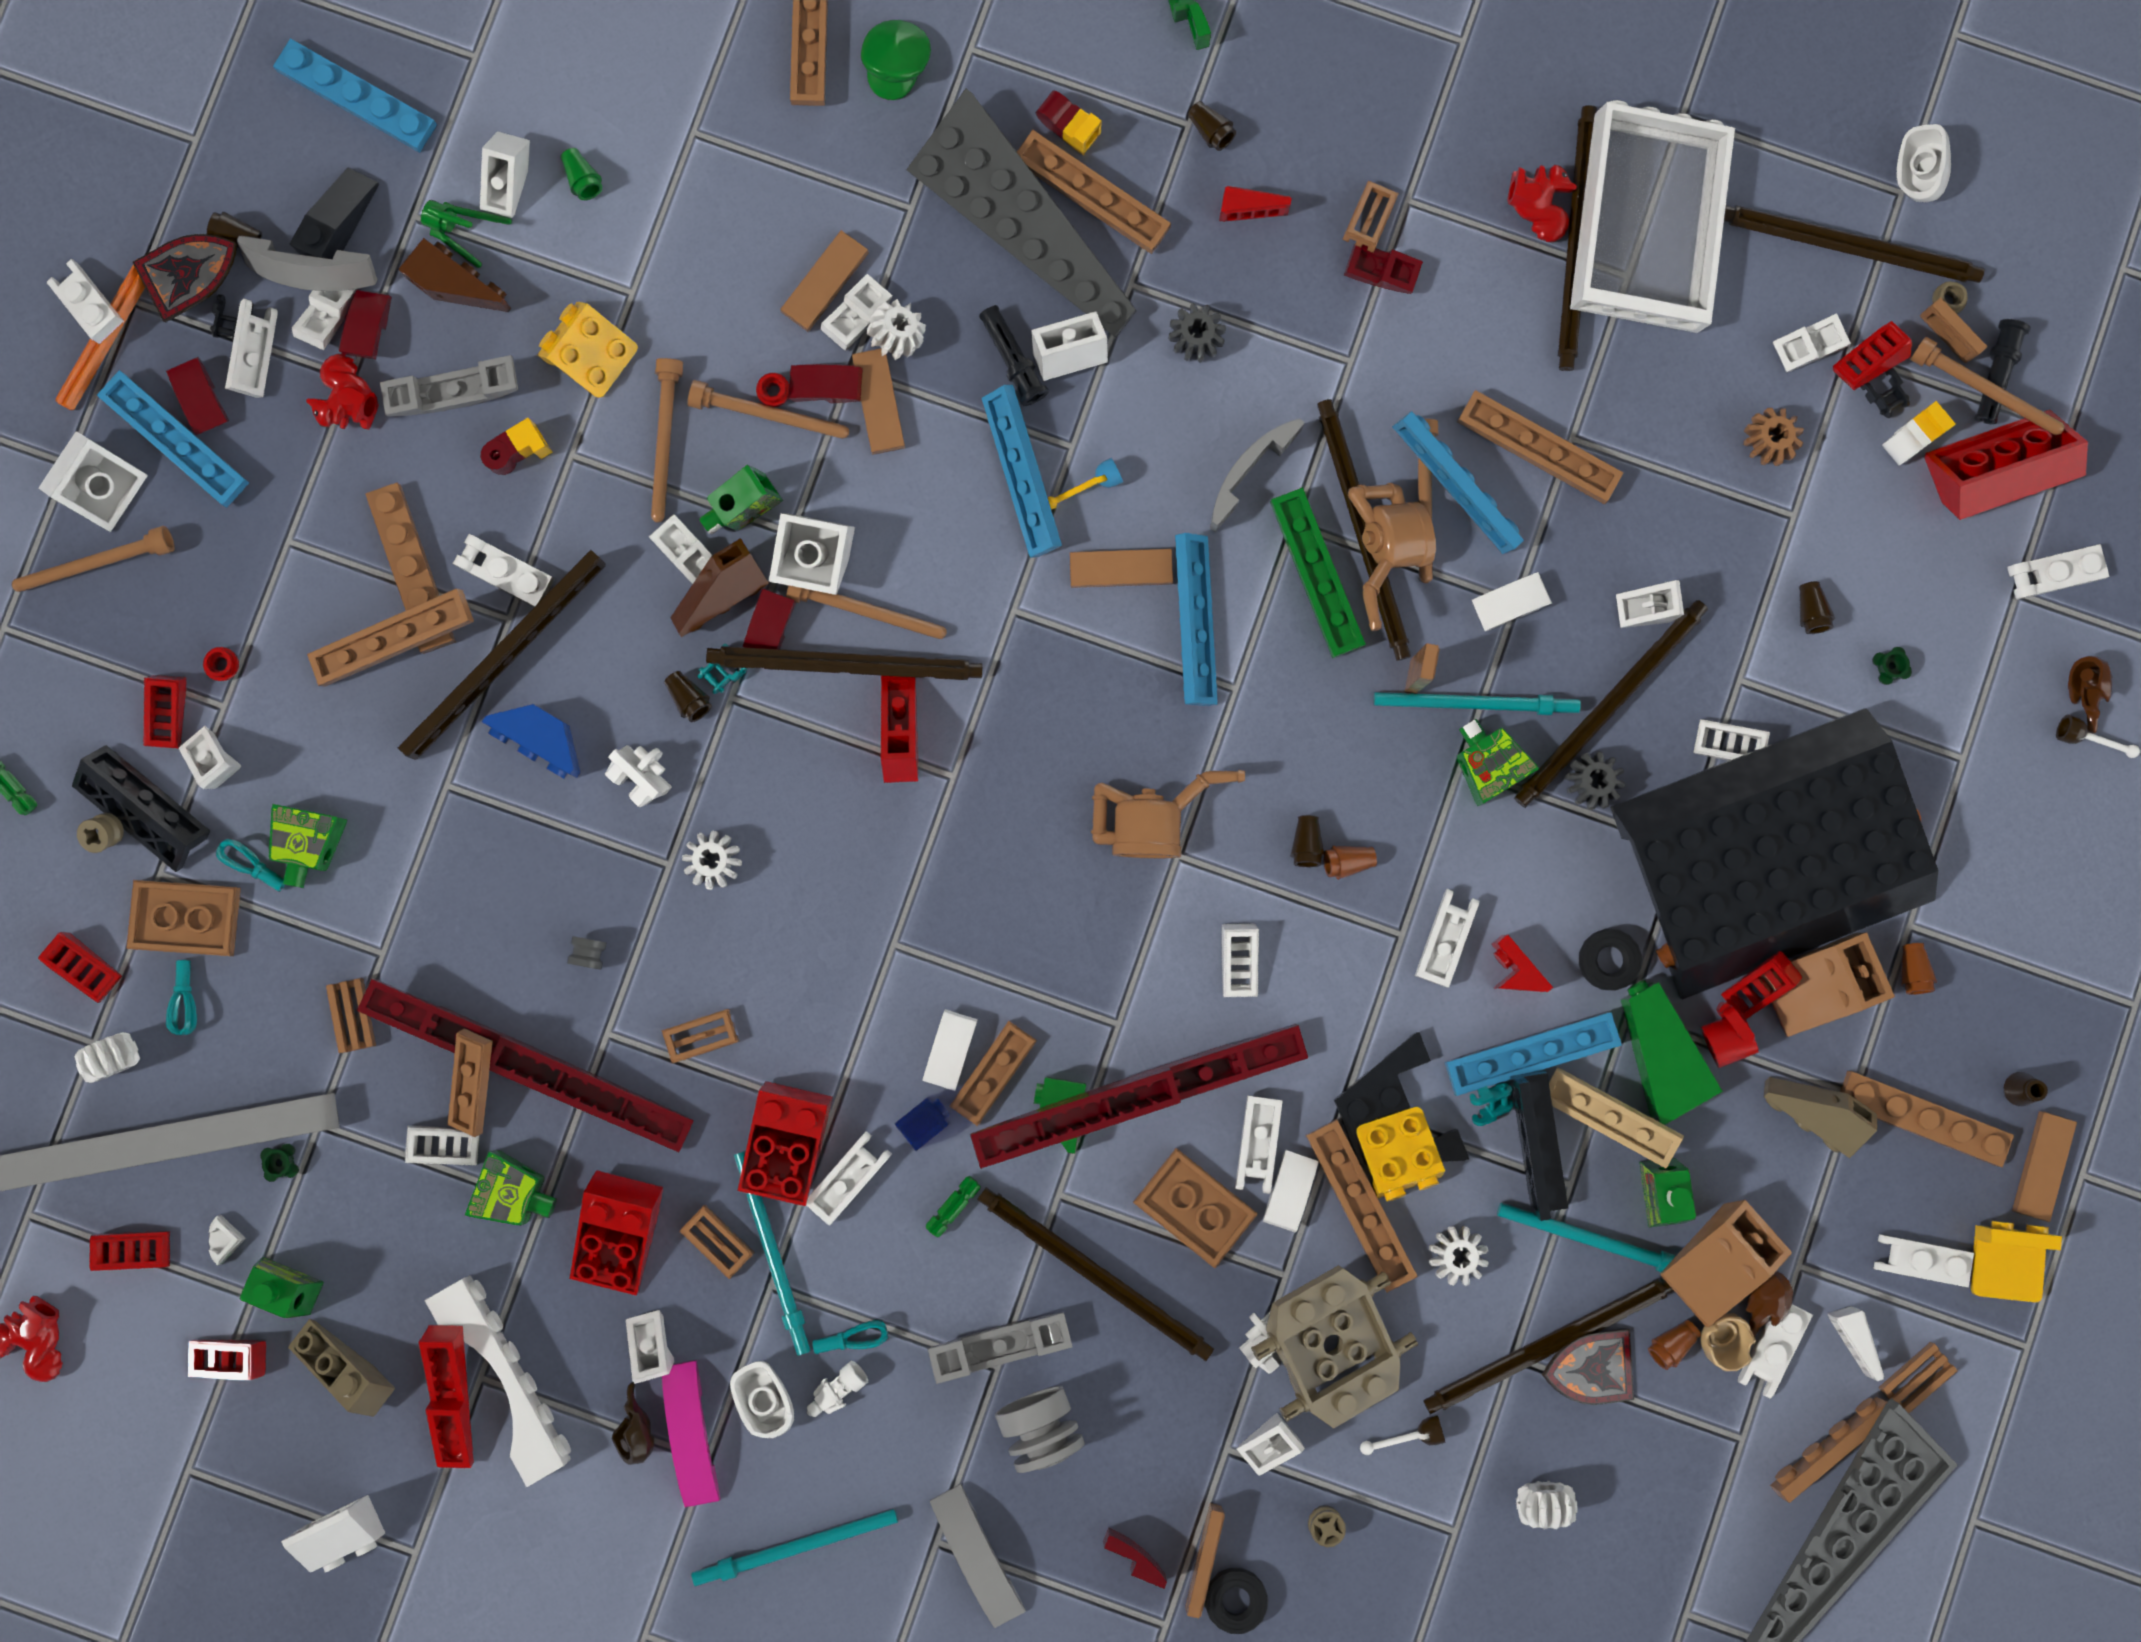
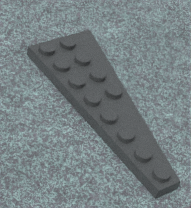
[906,88,1137,338]
[1746,1398,1958,1642]

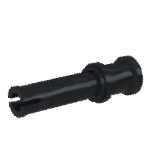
[979,305,1049,406]
[1974,319,2031,424]

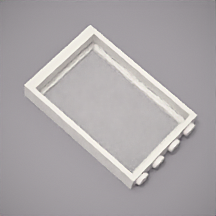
[1570,100,1735,333]

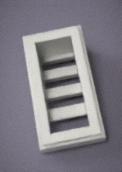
[1693,719,1770,761]
[1222,924,1259,997]
[405,1125,479,1165]
[1828,1306,1884,1381]

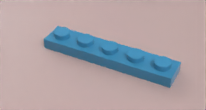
[273,38,437,153]
[97,370,249,508]
[982,385,1062,558]
[1392,411,1524,554]
[1175,533,1218,706]
[1444,1012,1622,1096]

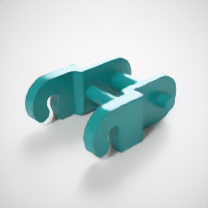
[697,643,749,694]
[1470,1083,1514,1126]

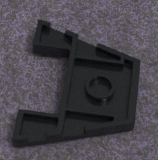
[1334,1032,1469,1166]

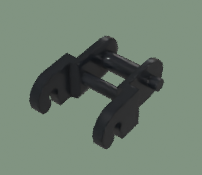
[210,294,253,340]
[1861,368,1910,418]

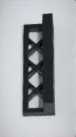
[72,745,210,872]
[1510,1070,1568,1221]

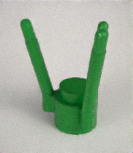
[421,200,512,268]

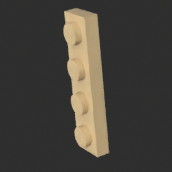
[1549,1067,1684,1168]

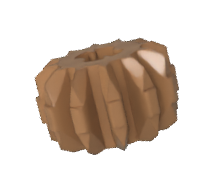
[1743,407,1804,466]

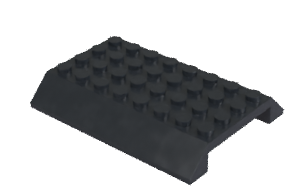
[1610,708,1938,1000]

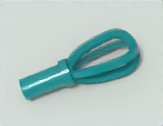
[216,839,285,892]
[166,960,197,1035]
[812,1320,888,1354]

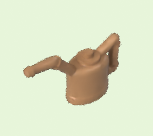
[1348,483,1436,631]
[1091,769,1245,859]

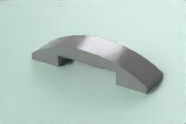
[237,236,377,291]
[380,355,518,417]
[1210,418,1305,532]
[928,1312,1072,1384]
[930,1484,1026,1628]

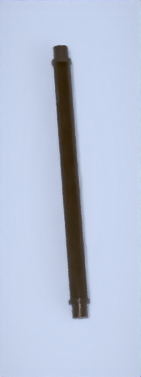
[1557,105,1597,371]
[1724,205,1985,283]
[1317,399,1411,661]
[1514,600,1708,808]
[706,646,982,680]
[977,1187,1214,1361]
[1423,1279,1674,1415]

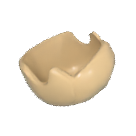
[1700,1313,1756,1371]

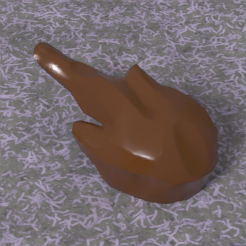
[2068,656,2113,734]
[1746,1271,1793,1337]

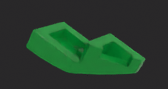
[1168,0,1211,50]

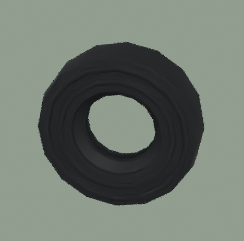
[1579,929,1642,991]
[1205,1568,1268,1634]

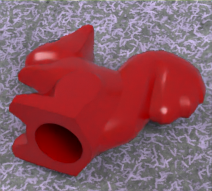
[1507,165,1577,243]
[306,354,379,430]
[0,1296,63,1382]

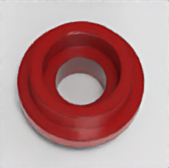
[756,373,789,407]
[203,647,239,681]

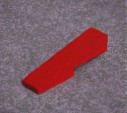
[419,1325,474,1468]

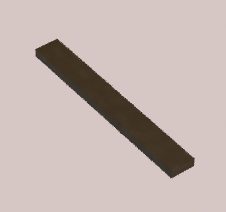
[398,550,606,760]

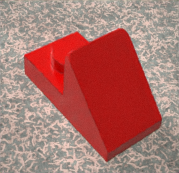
[1491,934,1553,992]

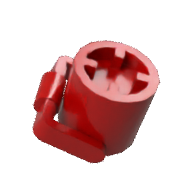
[1700,1002,1759,1068]

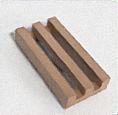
[1342,180,1399,252]
[1920,297,1988,363]
[326,978,376,1053]
[662,1009,740,1064]
[680,1205,755,1279]
[1879,1342,1958,1413]

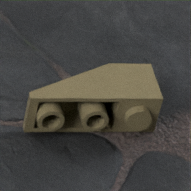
[1764,1077,1877,1158]
[288,1319,395,1417]

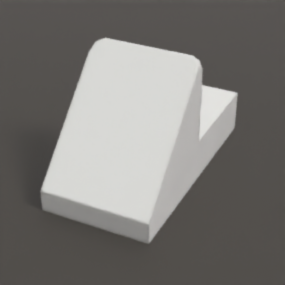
[179,726,241,789]
[626,1310,675,1384]

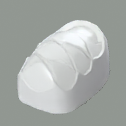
[1897,124,1951,202]
[730,1361,794,1438]

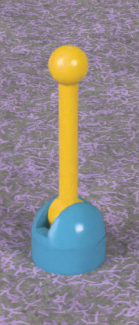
[1048,457,1123,510]

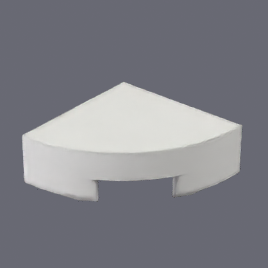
[209,1215,246,1266]

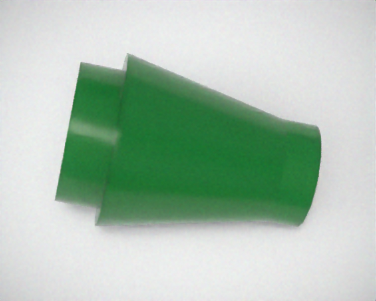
[560,148,602,201]

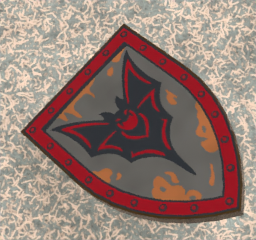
[133,234,238,323]
[1542,1329,1634,1405]

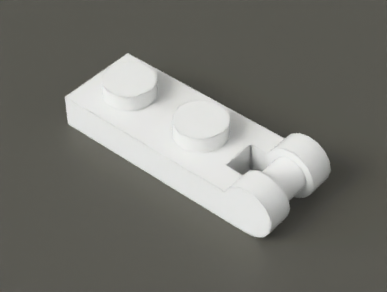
[453,534,555,607]
[2007,544,2110,600]

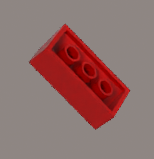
[1925,409,2088,520]

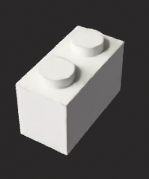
[1031,312,1108,381]

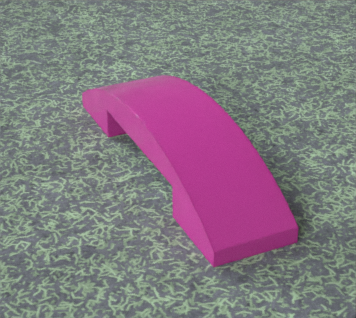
[662,1360,720,1507]

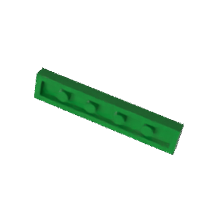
[1270,487,1366,659]

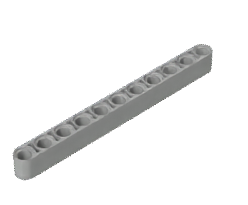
[0,1093,340,1191]

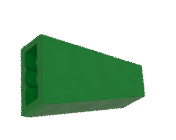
[1621,980,1723,1125]

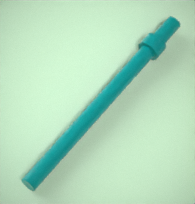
[1373,692,1581,716]
[734,1151,811,1356]
[1497,1203,1676,1272]
[691,1509,898,1587]

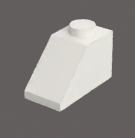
[480,131,530,218]

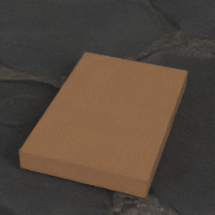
[126,880,241,956]
[1133,1148,1258,1268]

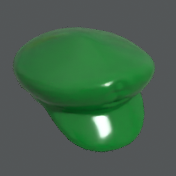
[861,20,931,100]

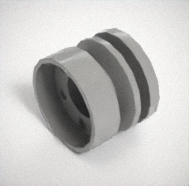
[995,1386,1085,1473]

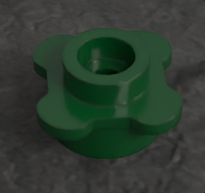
[1872,647,1912,685]
[260,1144,299,1182]

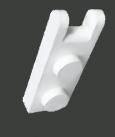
[47,259,124,344]
[225,299,278,398]
[1414,889,1479,988]
[1235,1095,1283,1194]
[806,1131,892,1226]
[1873,1234,1974,1288]
[1738,1304,1813,1399]

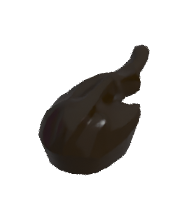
[611,1382,655,1465]

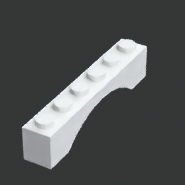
[425,1275,571,1487]

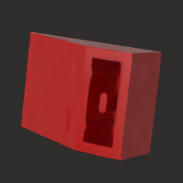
[737,1081,833,1206]
[569,1170,663,1296]

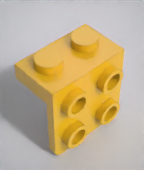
[537,302,638,398]
[1356,1107,1445,1202]
[1971,1221,2062,1302]

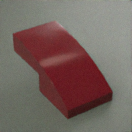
[1344,244,1423,294]
[339,290,392,360]
[166,357,229,435]
[788,364,863,404]
[742,588,796,649]
[1103,1527,1167,1589]

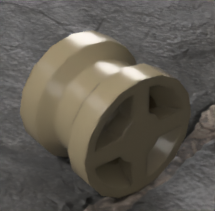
[77,813,124,853]
[1308,1506,1346,1547]

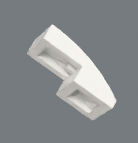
[820,274,893,351]
[292,289,357,350]
[1773,313,1851,373]
[649,514,712,584]
[1472,572,1552,631]
[922,1009,978,1091]
[1263,1150,1319,1233]

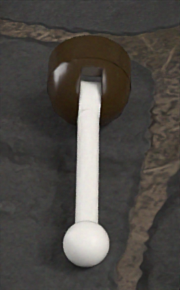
[2056,715,2140,758]
[1360,1415,1446,1455]

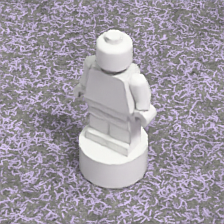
[807,1361,868,1417]

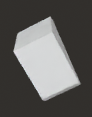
[1616,580,1684,628]
[1237,1413,1305,1476]

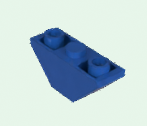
[482,704,580,779]

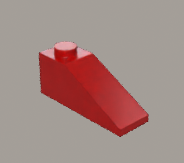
[881,676,918,783]

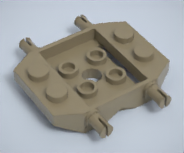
[1251,1265,1418,1429]

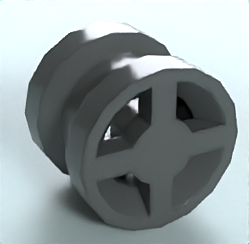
[567,936,607,970]

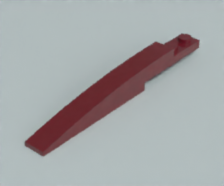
[357,978,694,1152]
[970,1024,1308,1169]

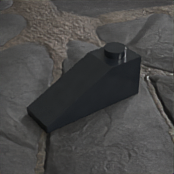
[290,167,379,259]

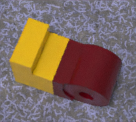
[1035,90,1102,156]
[480,417,553,475]

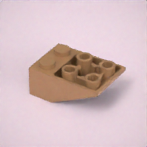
[1761,932,1895,1037]
[1660,1200,1792,1327]

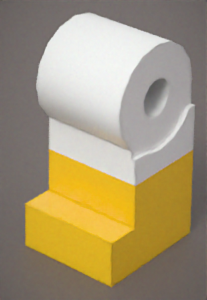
[1882,401,1956,466]

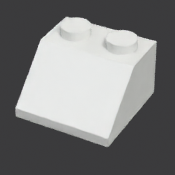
[39,431,148,532]
[769,513,855,595]
[281,1495,385,1573]

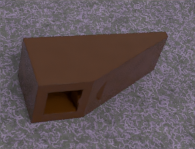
[398,238,511,312]
[670,538,769,638]

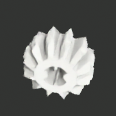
[867,299,926,360]
[682,831,742,890]
[74,1032,140,1083]
[1429,1226,1489,1286]
[1516,1481,1578,1530]

